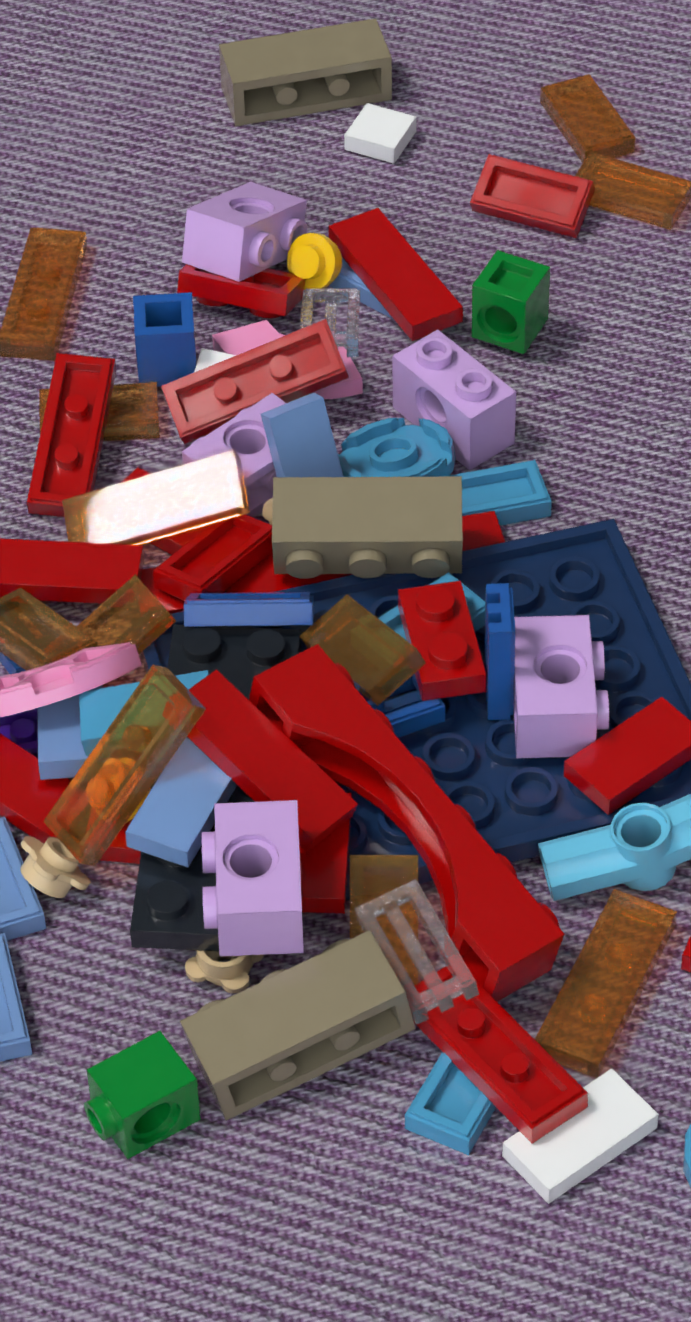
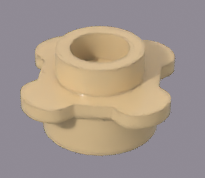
[20,836,90,898]
[185,950,264,993]

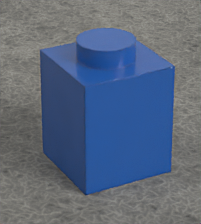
[133,292,197,388]

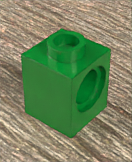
[471,250,550,354]
[84,1031,201,1159]

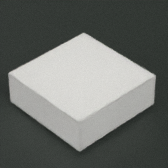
[344,103,416,163]

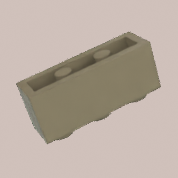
[219,18,392,126]
[272,476,463,579]
[180,930,416,1121]

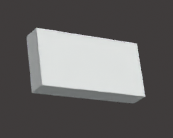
[502,1068,659,1204]

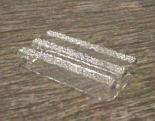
[300,288,360,357]
[354,879,479,1025]

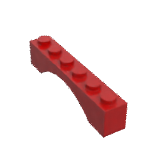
[249,644,565,1002]

